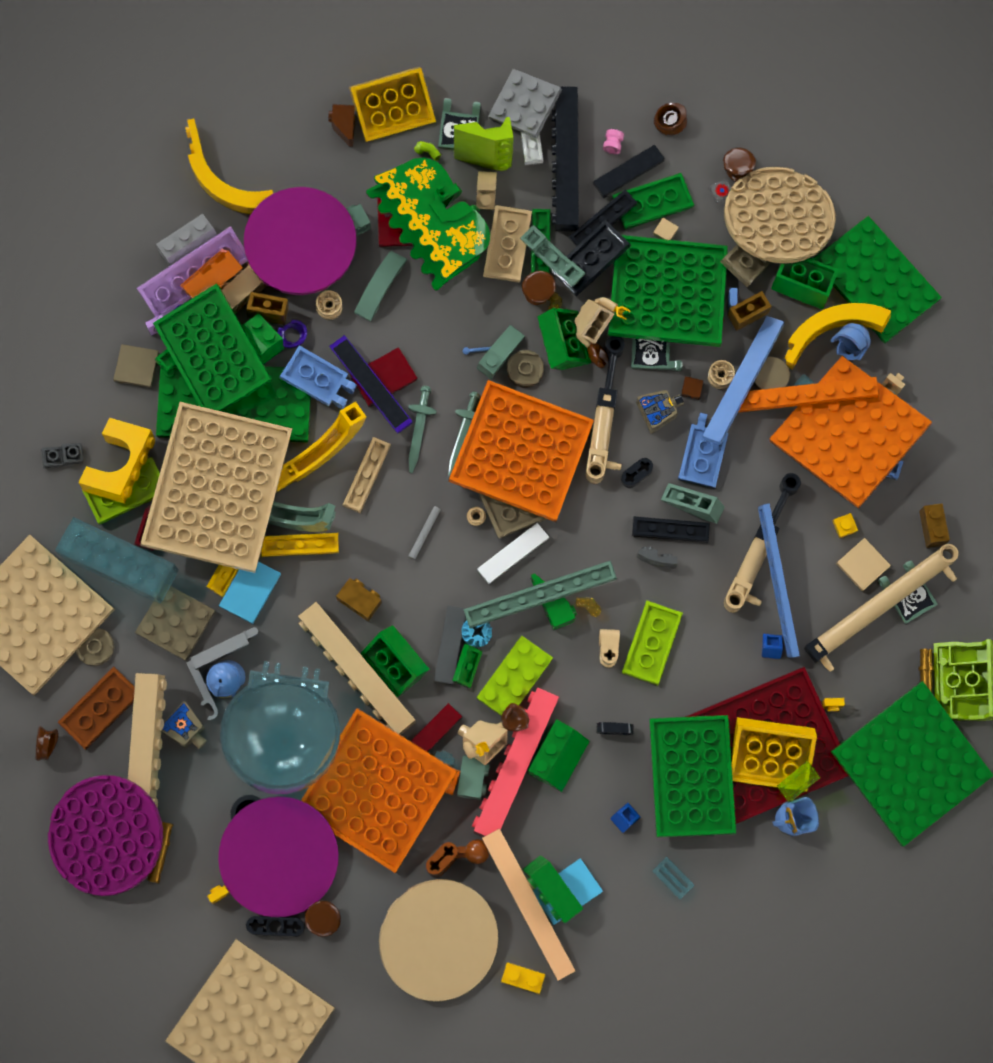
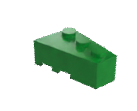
[522,855,583,924]

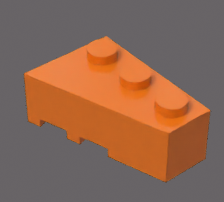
[180,249,243,299]

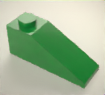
[530,573,577,631]

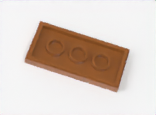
[58,667,135,750]

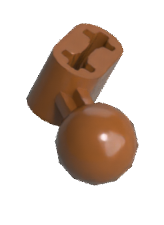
[426,839,490,878]

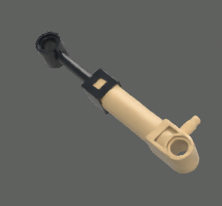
[585,336,625,484]
[723,473,801,613]

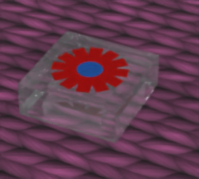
[709,179,731,204]

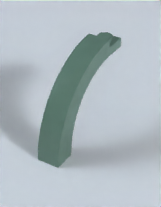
[268,501,336,532]

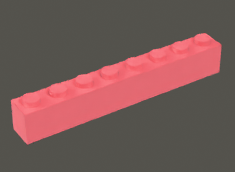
[472,687,559,837]

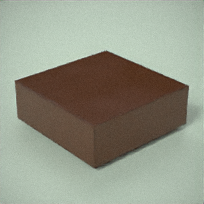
[681,376,704,400]

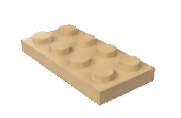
[483,205,532,283]

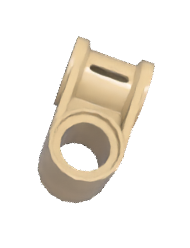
[599,629,620,668]

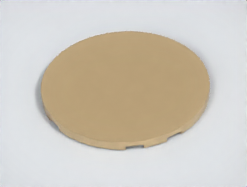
[724,167,835,263]
[379,879,498,1001]

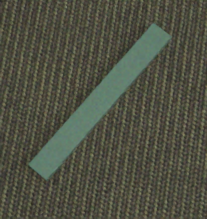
[463,560,617,628]

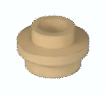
[467,507,486,526]

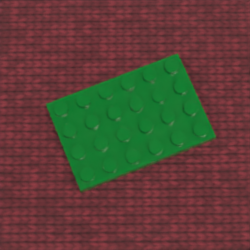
[813,216,942,344]
[153,283,272,412]
[649,715,736,838]

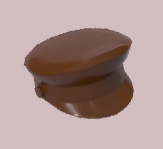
[654,103,687,135]
[723,147,756,182]
[522,271,556,305]
[35,726,59,761]
[305,901,341,937]

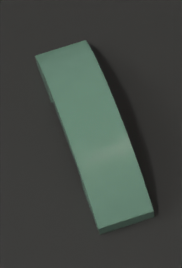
[520,225,585,287]
[354,251,407,322]

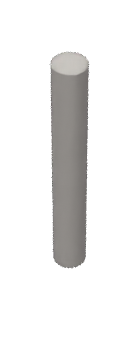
[408,506,441,560]

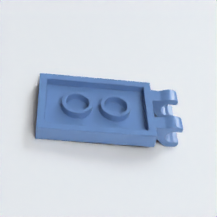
[280,345,357,409]
[678,413,728,488]

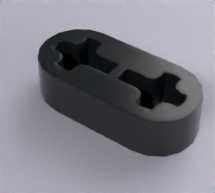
[621,458,653,488]
[596,722,634,735]

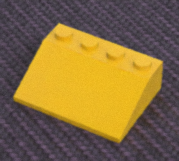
[349,67,436,142]
[731,717,817,792]

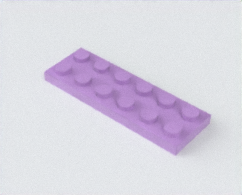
[136,227,247,317]

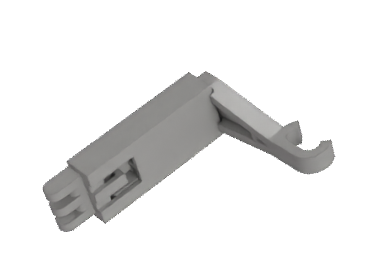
[186,627,258,720]

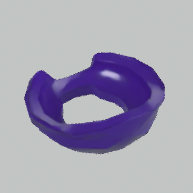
[277,319,308,348]

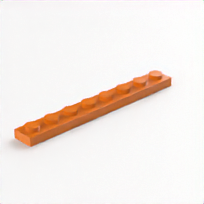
[738,377,879,413]

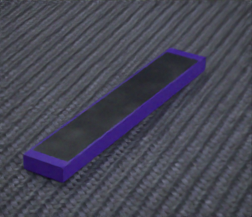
[329,335,413,434]

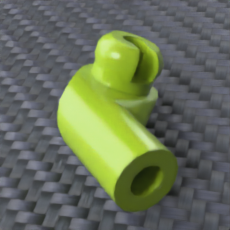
[414,141,442,161]

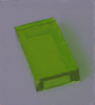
[777,761,820,802]

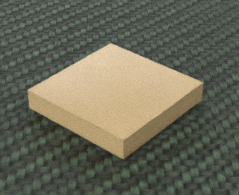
[836,538,891,592]

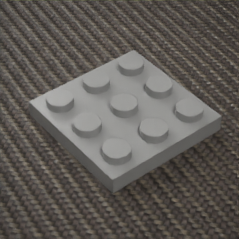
[488,69,562,138]

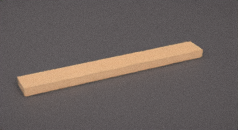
[482,829,575,981]

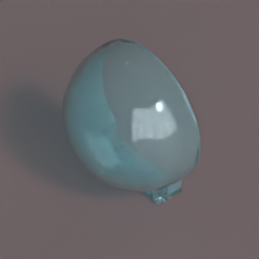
[220,661,340,794]

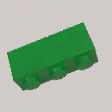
[771,258,839,310]
[537,308,591,370]
[360,625,430,698]
[527,719,590,792]

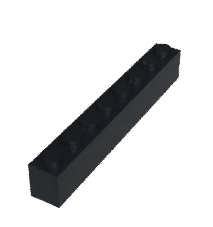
[552,86,579,231]

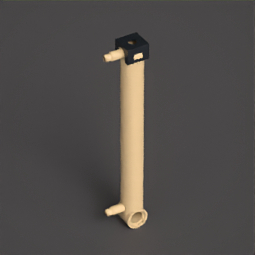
[804,544,958,672]

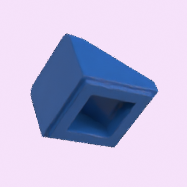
[762,634,783,659]
[610,803,641,833]

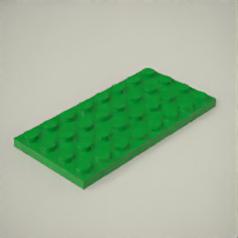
[156,366,311,442]

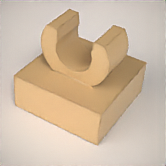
[882,373,906,396]

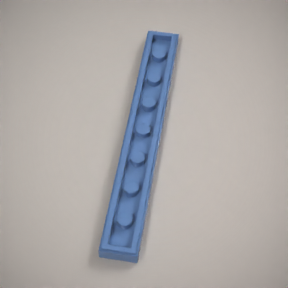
[703,316,784,445]
[758,504,800,658]

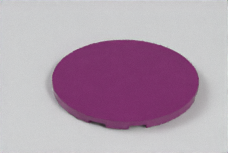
[244,187,357,295]
[48,775,163,896]
[218,796,338,917]

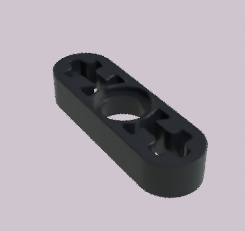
[246,916,305,937]

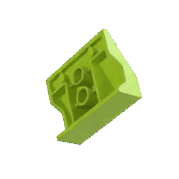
[454,117,514,171]
[933,639,993,721]

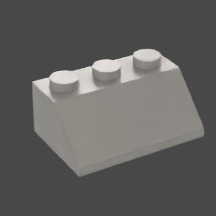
[156,214,217,266]

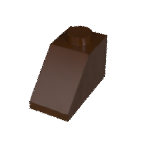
[328,104,355,147]

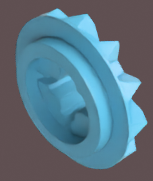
[461,620,492,647]

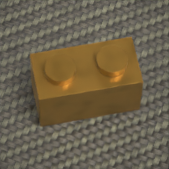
[727,291,772,331]
[247,292,289,325]
[919,503,950,548]
[336,578,382,622]

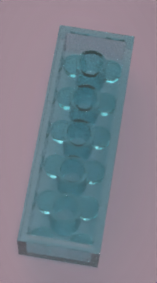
[55,517,179,604]

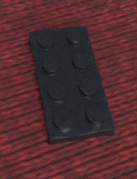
[551,220,631,297]

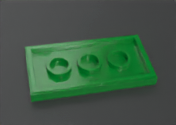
[612,173,694,230]

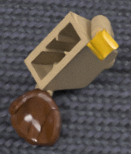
[575,297,631,369]
[458,703,529,765]

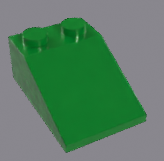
[242,314,284,364]

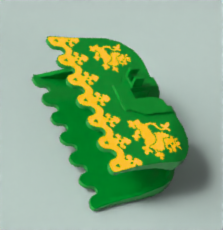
[366,157,490,291]

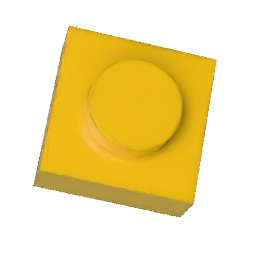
[832,513,858,538]
[822,698,845,712]
[207,885,230,904]

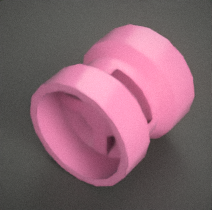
[603,129,624,154]

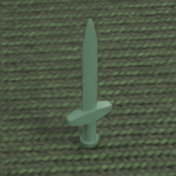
[408,386,436,473]
[448,391,480,477]

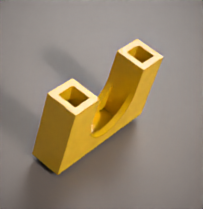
[78,418,155,504]

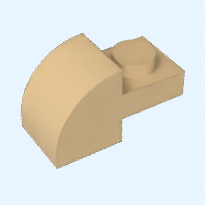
[476,171,497,210]

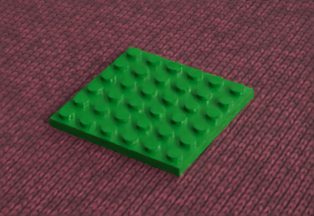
[608,235,728,347]
[831,681,993,847]

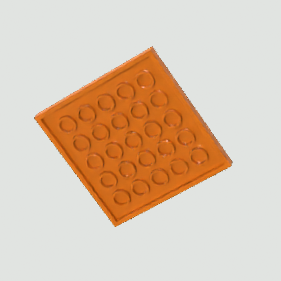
[769,356,932,509]
[448,380,594,522]
[301,708,458,873]

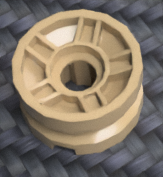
[316,290,343,320]
[708,360,735,389]

